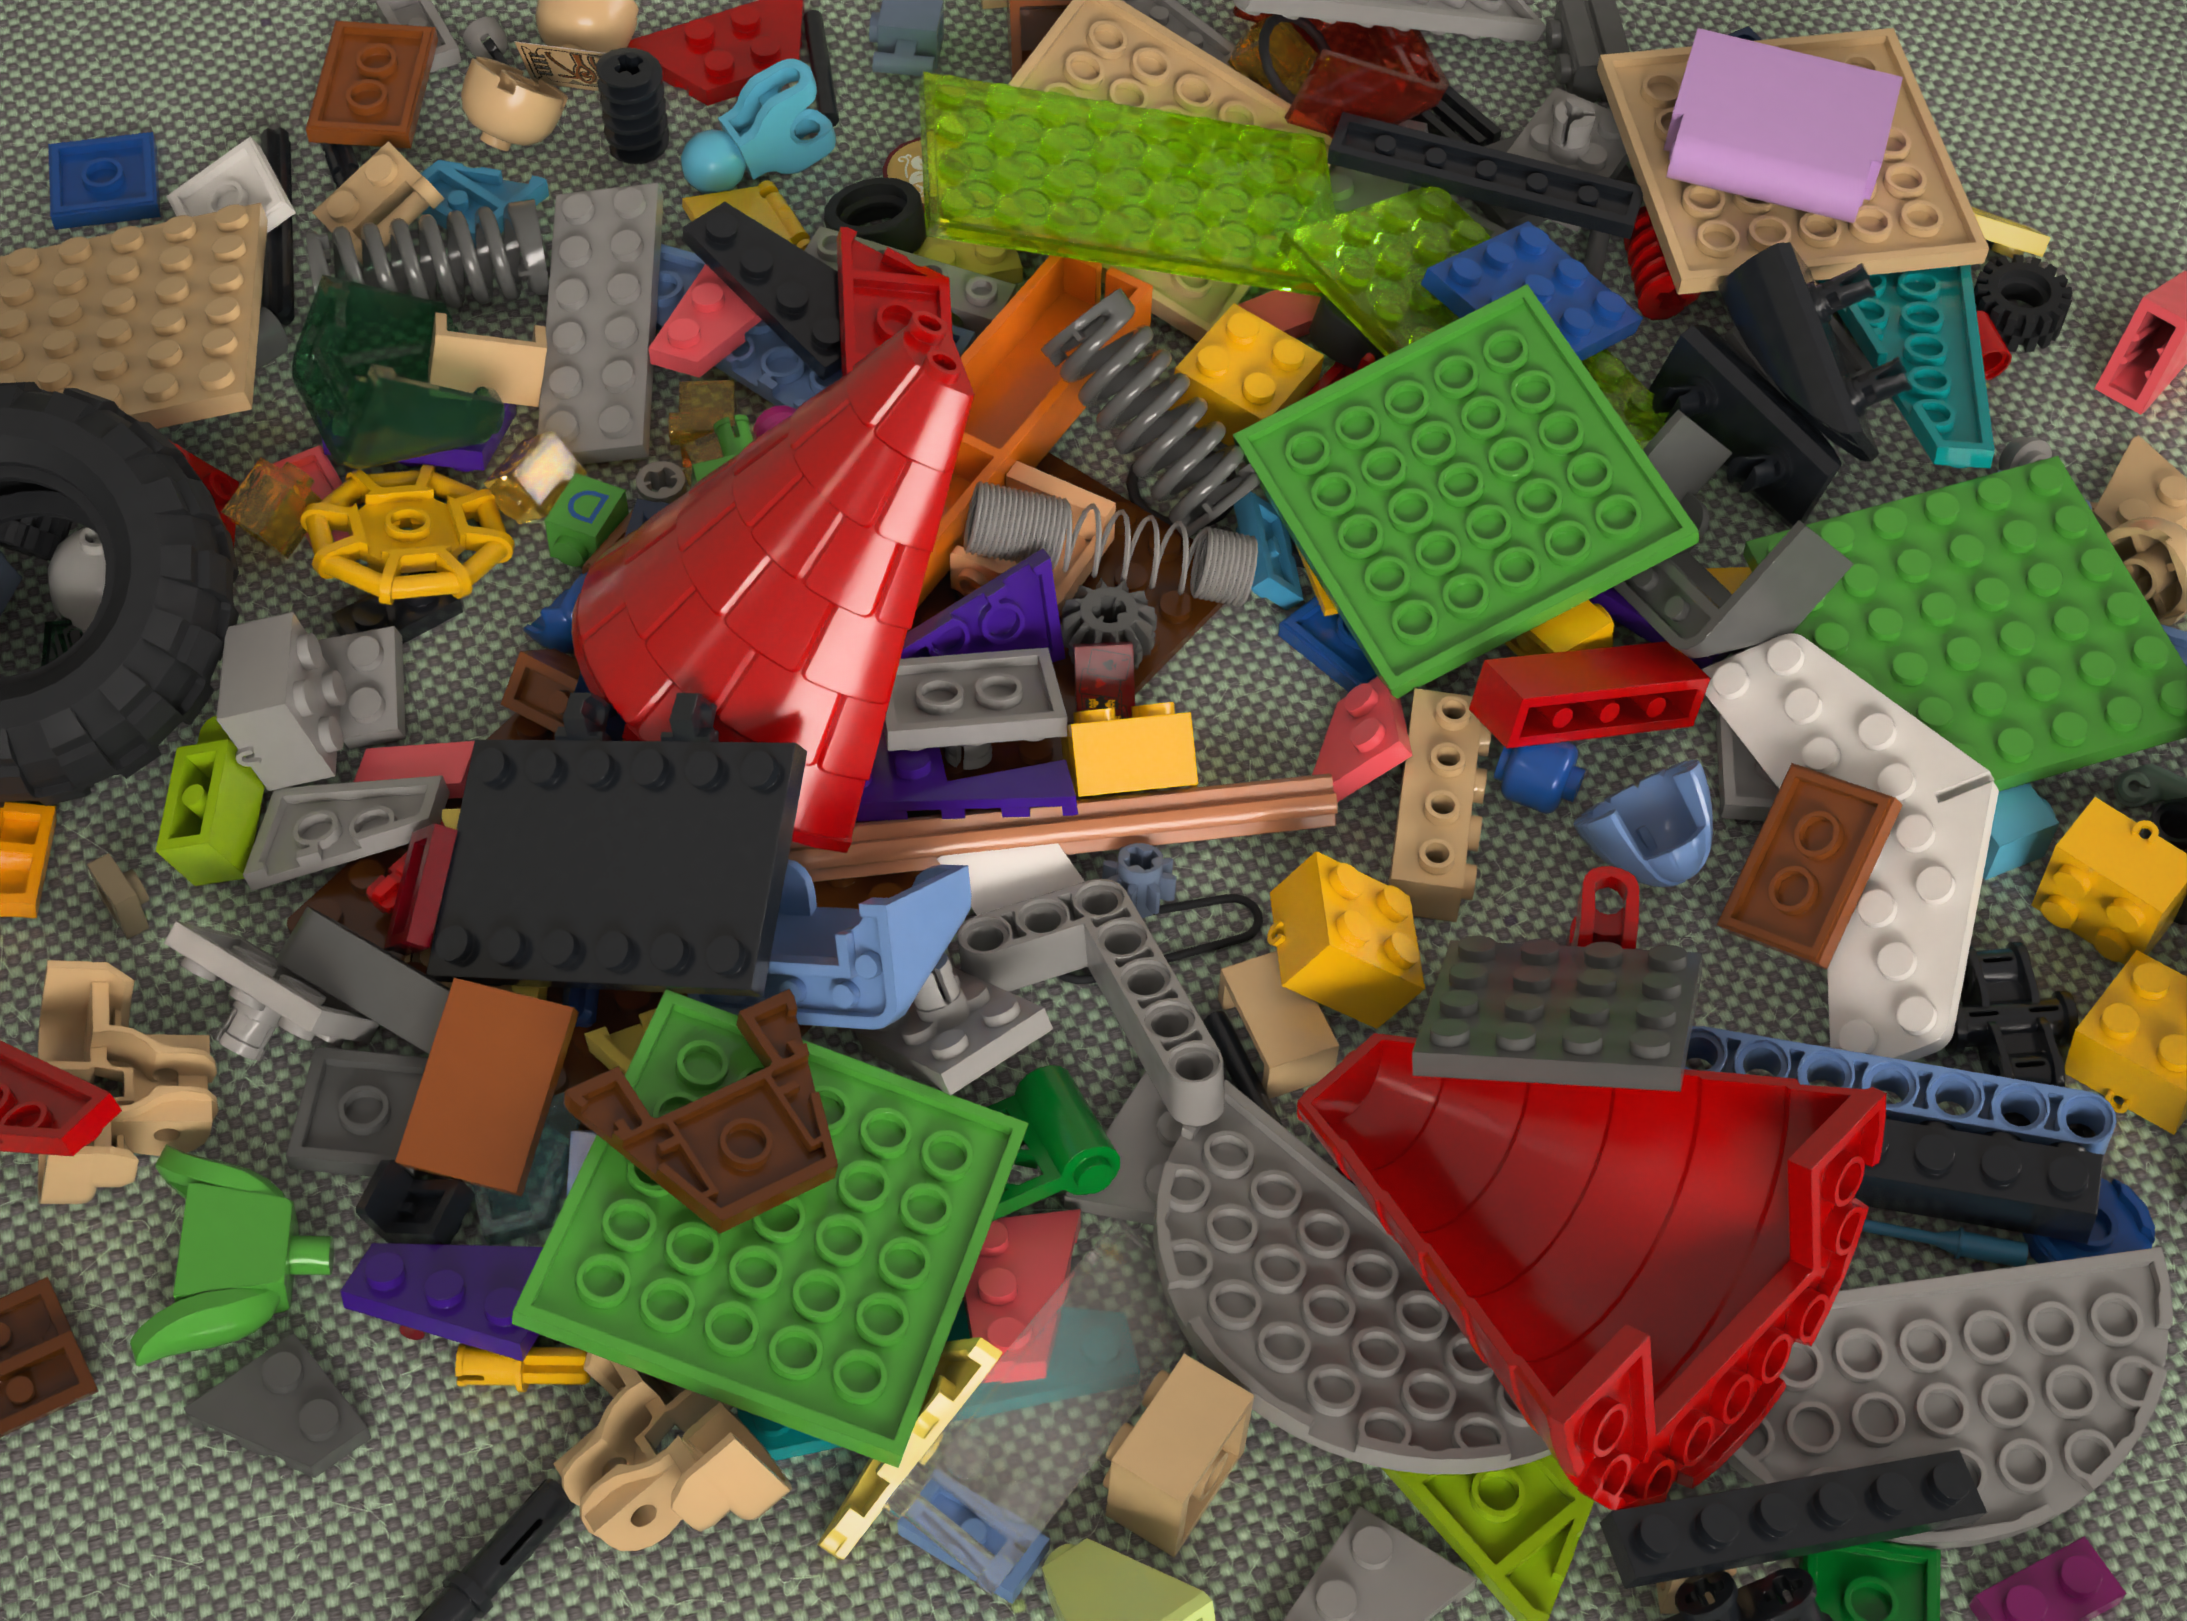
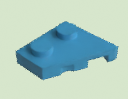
[420,160,549,248]

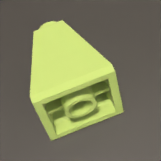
[1041,1538,1216,1621]

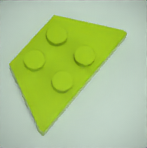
[1381,1454,1594,1621]

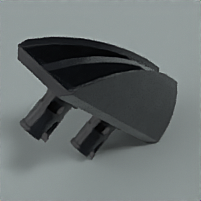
[1718,242,1913,462]
[1646,325,1842,529]

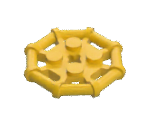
[300,464,515,605]

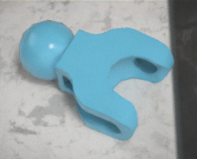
[681,58,836,194]

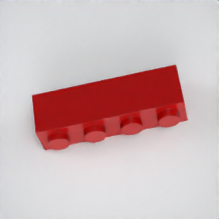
[1469,641,1711,749]

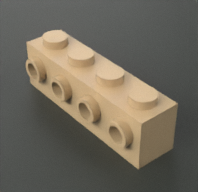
[1388,688,1491,922]

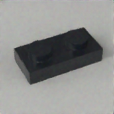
[331,571,463,644]

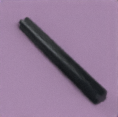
[261,127,295,326]

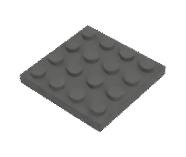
[1412,936,1702,1091]

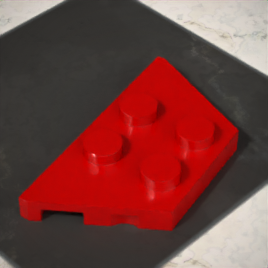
[627,0,805,106]
[836,226,953,377]

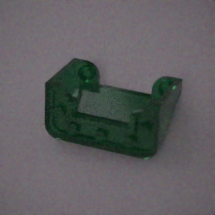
[292,274,505,469]

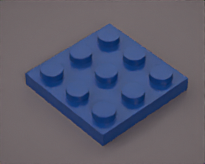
[1421,221,1643,361]

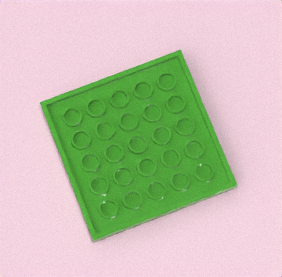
[1233,284,1699,698]
[1743,456,2187,800]
[512,989,1029,1468]

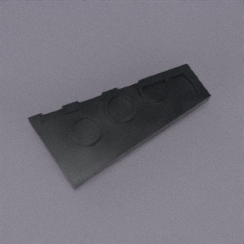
[682,202,842,381]

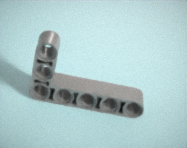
[957,879,1225,1126]

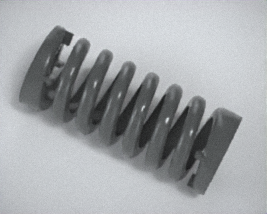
[306,199,549,328]
[1041,288,1261,538]

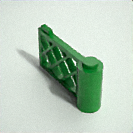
[987,1065,1120,1221]

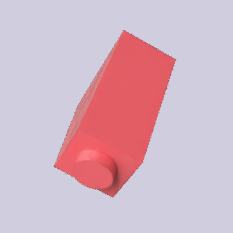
[2094,271,2187,415]

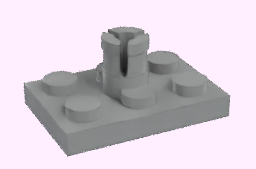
[1507,87,1629,232]
[883,648,1067,770]
[164,921,380,1061]
[854,953,1053,1096]

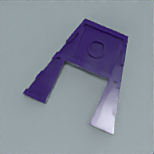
[856,729,1078,821]

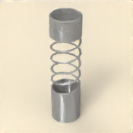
[964,481,1258,607]

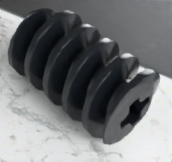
[596,48,669,164]

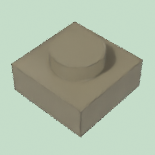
[87,853,150,940]

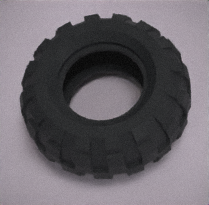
[0,382,239,808]

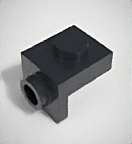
[356,1160,476,1245]

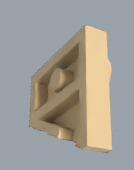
[2093,435,2187,533]

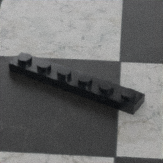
[1327,112,1643,240]
[1600,1450,1987,1589]

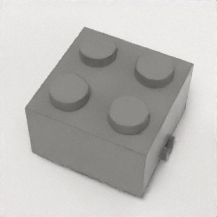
[216,612,347,791]

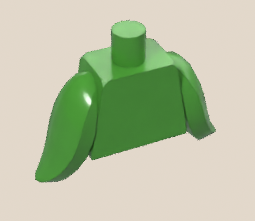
[130,1144,334,1367]

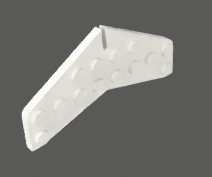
[1701,633,1999,1061]

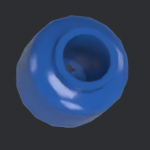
[1494,741,1586,814]

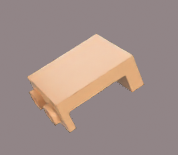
[950,461,1116,617]

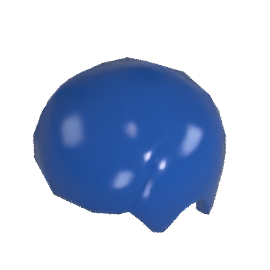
[523,572,588,654]

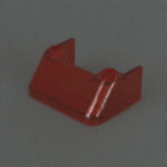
[1233,6,1449,138]

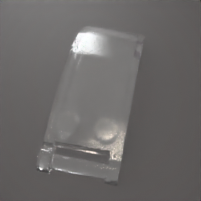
[882,1218,1188,1597]

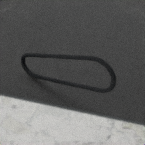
[1057,894,1263,984]

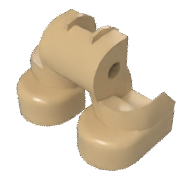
[37,960,219,1204]
[553,1352,792,1551]

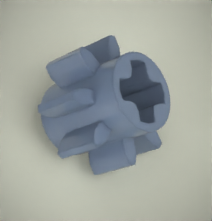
[1102,843,1177,918]

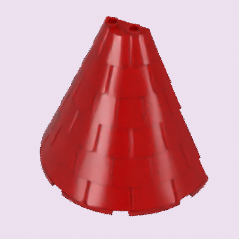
[571,311,975,853]
[1297,1033,1887,1511]

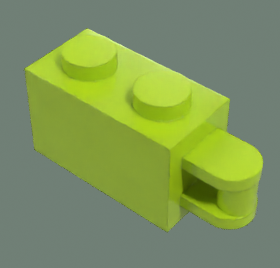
[156,715,265,886]

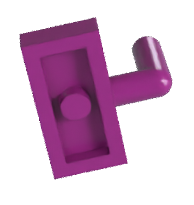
[1968,1536,2127,1621]

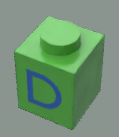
[544,473,629,567]

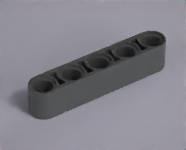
[276,906,450,1054]

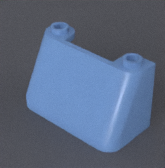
[687,859,972,1030]

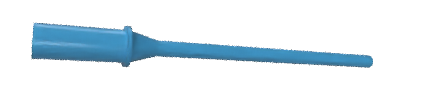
[1862,1219,2028,1267]

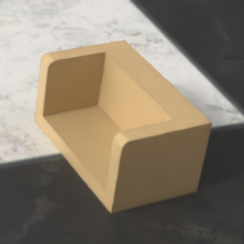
[428,312,547,407]
[1218,951,1339,1099]

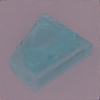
[471,1092,580,1246]

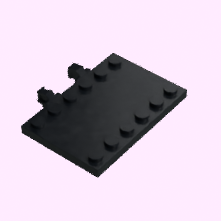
[426,693,808,997]

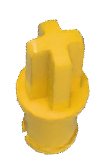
[455,1343,591,1392]

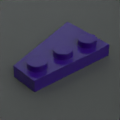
[340,1243,543,1361]

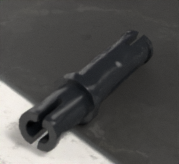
[415,1478,576,1621]

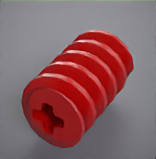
[1624,206,1702,321]

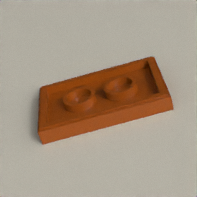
[306,21,438,149]
[1717,763,1903,970]
[395,978,579,1197]

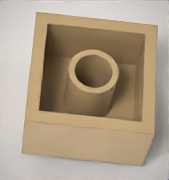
[1103,1354,1254,1557]

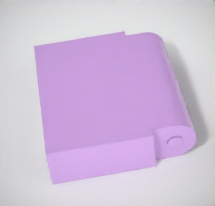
[1663,28,1903,223]

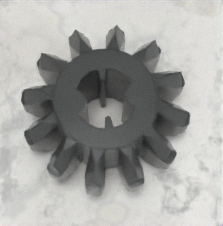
[1060,578,1157,670]

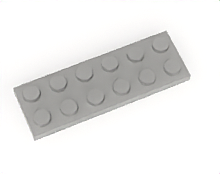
[536,183,664,469]

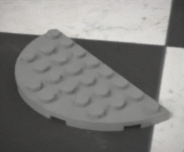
[1153,1080,1552,1474]
[1727,1247,2173,1549]

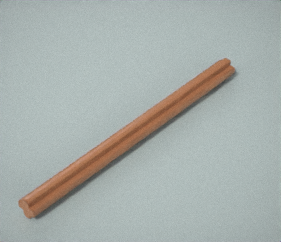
[788,773,1338,882]

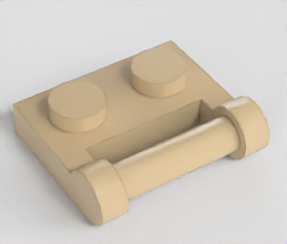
[312,141,445,265]

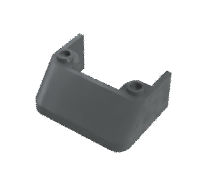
[1614,410,1854,658]

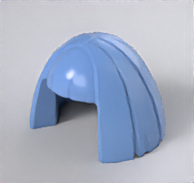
[1573,759,1713,887]

